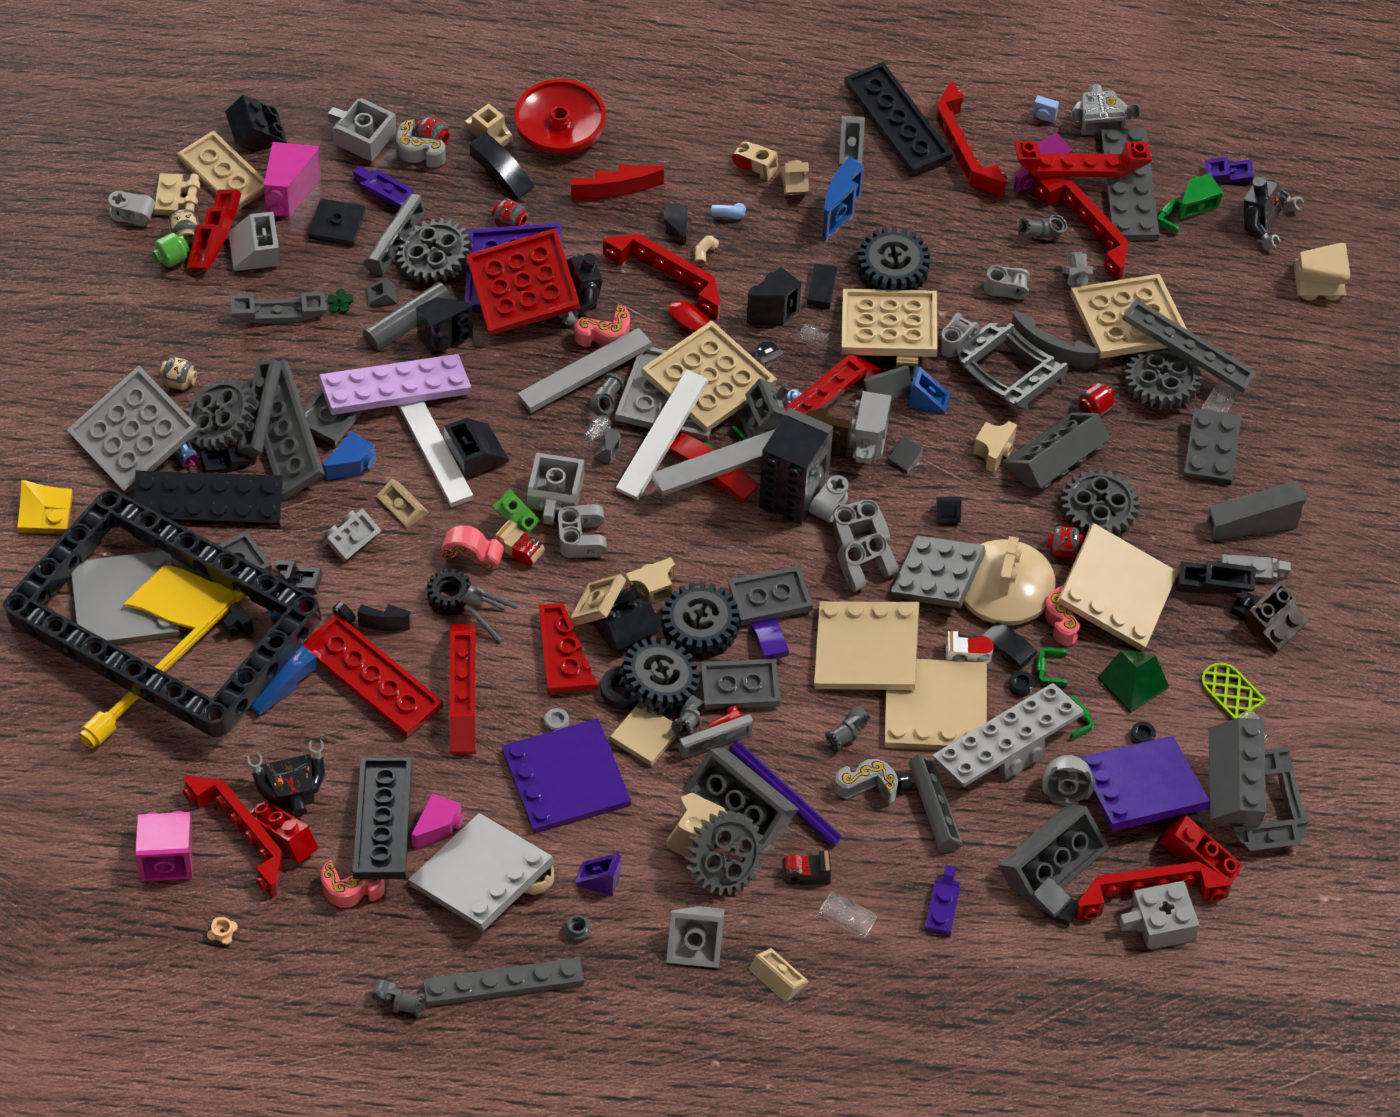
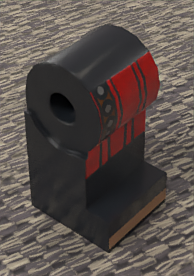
[782,850,831,885]

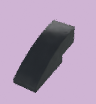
[469,132,534,200]
[1176,560,1256,594]

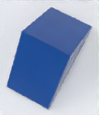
[909,367,950,414]

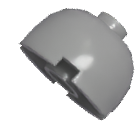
[1043,755,1093,806]

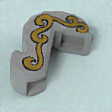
[396,119,446,168]
[834,759,898,805]

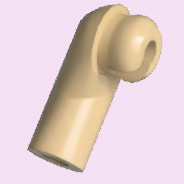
[695,235,719,266]

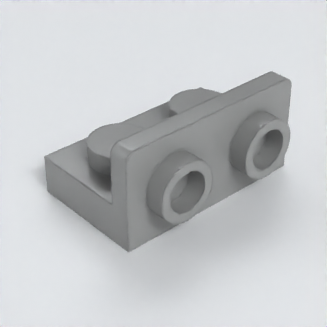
[322,508,382,562]

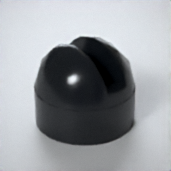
[896,771,914,793]

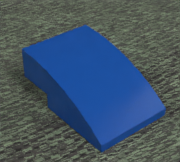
[822,157,864,241]
[231,645,316,715]

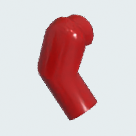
[708,706,742,728]

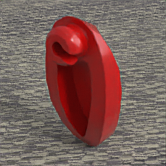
[668,301,711,333]

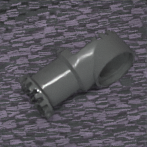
[1017,215,1067,239]
[590,372,625,416]
[671,695,704,739]
[825,706,871,752]
[371,980,425,1017]

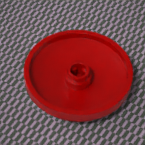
[514,79,606,154]

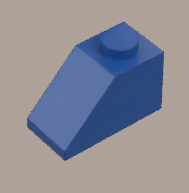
[322,432,376,480]

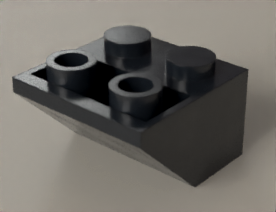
[225,94,287,152]
[747,267,801,325]
[416,297,473,355]
[444,418,509,478]
[592,598,662,651]

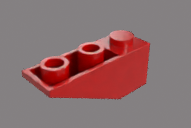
[250,800,319,864]
[1159,816,1243,884]

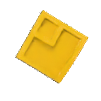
[17,480,73,534]

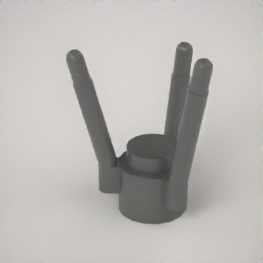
[461,584,518,643]

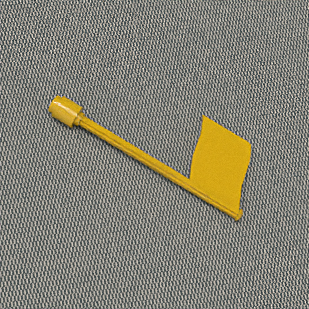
[78,565,247,749]

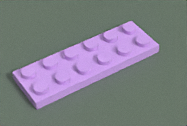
[319,354,471,415]

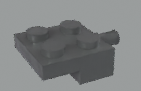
[737,378,791,439]

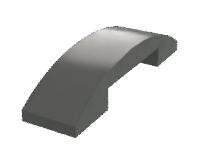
[229,292,326,324]
[1012,310,1099,367]

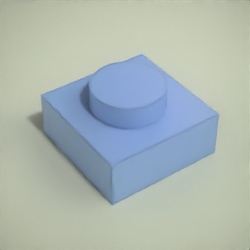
[1033,95,1059,123]

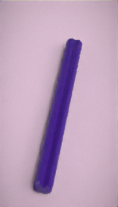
[729,741,842,847]

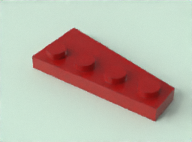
[539,603,598,694]

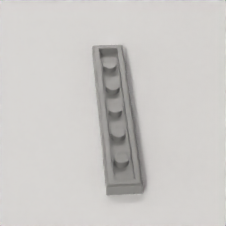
[518,328,652,413]
[652,429,775,496]

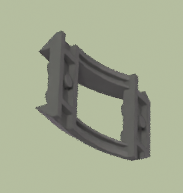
[956,323,1068,410]
[1230,746,1309,852]

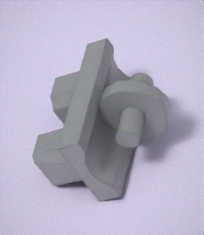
[1062,252,1093,288]

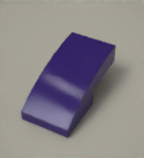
[1205,157,1254,184]
[751,619,789,659]

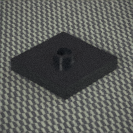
[308,198,366,247]

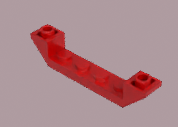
[935,81,1008,196]
[1014,141,1152,177]
[1034,177,1128,281]
[603,233,721,320]
[785,355,881,414]
[450,624,476,754]
[182,775,284,898]
[1075,861,1231,919]

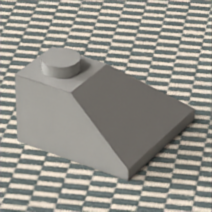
[666,906,725,968]

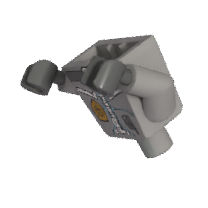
[1070,84,1141,135]

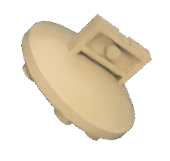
[963,536,1055,626]

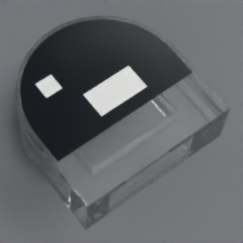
[755,341,784,367]

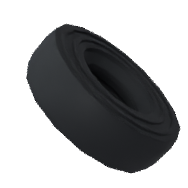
[600,666,639,710]

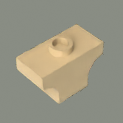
[465,103,513,147]
[781,160,809,196]
[974,421,1017,473]
[626,557,675,605]

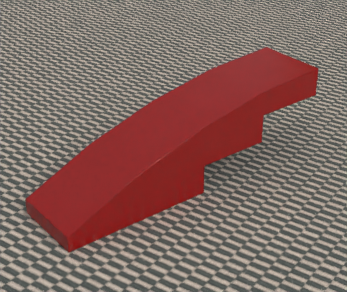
[571,165,664,200]
[186,189,242,270]
[668,432,759,503]

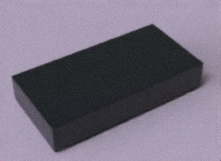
[807,263,837,308]

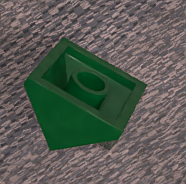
[1098,651,1169,713]

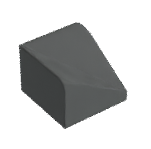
[594,427,621,464]

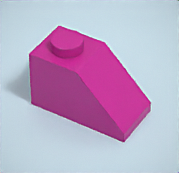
[411,793,464,849]

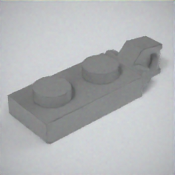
[1221,554,1291,583]

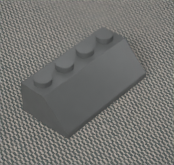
[1002,412,1110,489]
[1208,718,1266,825]
[684,747,799,852]
[997,804,1109,909]

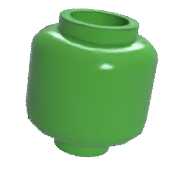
[152,233,189,268]

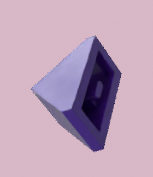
[575,853,621,896]

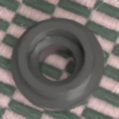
[565,915,591,941]

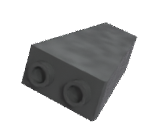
[1206,481,1306,541]

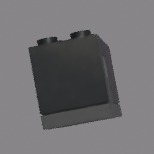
[759,408,833,526]

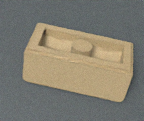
[376,479,429,528]
[749,948,808,1002]

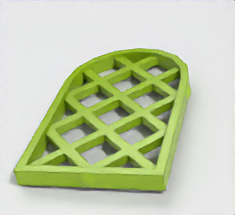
[1201,663,1267,720]

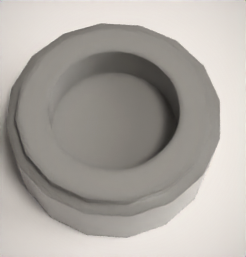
[544,708,569,732]

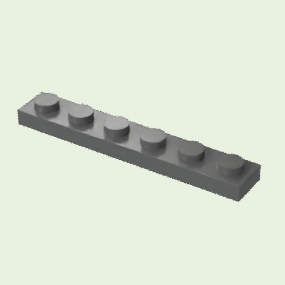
[1122,299,1257,393]
[423,957,584,1007]

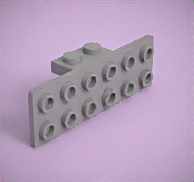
[933,683,1084,787]

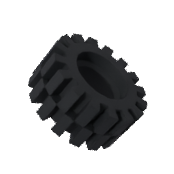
[427,568,471,616]

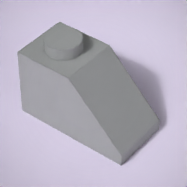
[839,116,865,164]

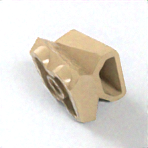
[1294,243,1350,301]
[666,793,727,865]

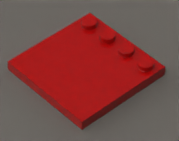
[466,228,581,336]

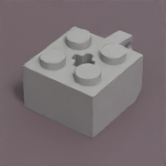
[328,98,396,162]
[849,391,891,464]
[527,453,584,525]
[1119,881,1200,949]

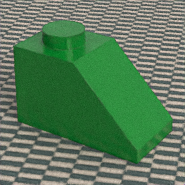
[1177,173,1223,220]

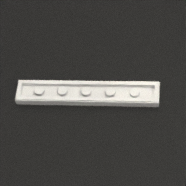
[616,369,708,500]
[397,401,473,508]

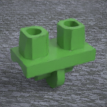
[492,489,540,534]

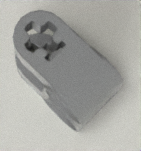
[832,500,890,554]
[558,504,607,558]
[837,533,899,592]

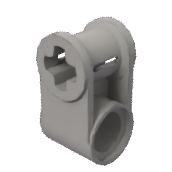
[108,191,155,226]
[984,265,1030,299]
[939,313,979,358]
[809,475,848,523]

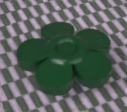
[327,289,354,313]

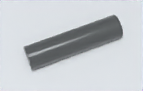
[364,194,426,276]
[363,282,452,351]
[237,359,282,456]
[909,754,963,853]

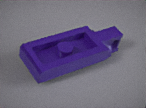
[353,166,414,209]
[925,865,960,936]

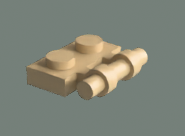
[154,173,200,216]

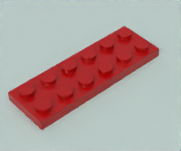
[303,614,443,737]

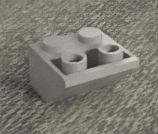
[228,212,280,271]

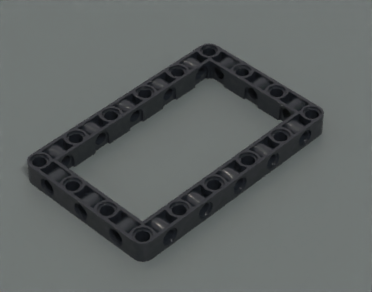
[3,489,322,738]

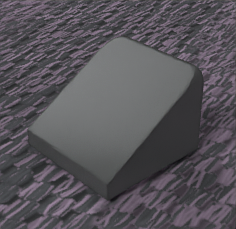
[367,277,397,307]
[888,436,923,473]
[1033,878,1071,917]

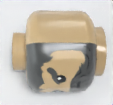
[168,210,199,245]
[160,357,197,391]

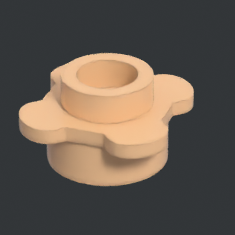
[207,917,238,945]

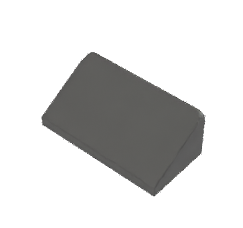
[863,365,912,399]

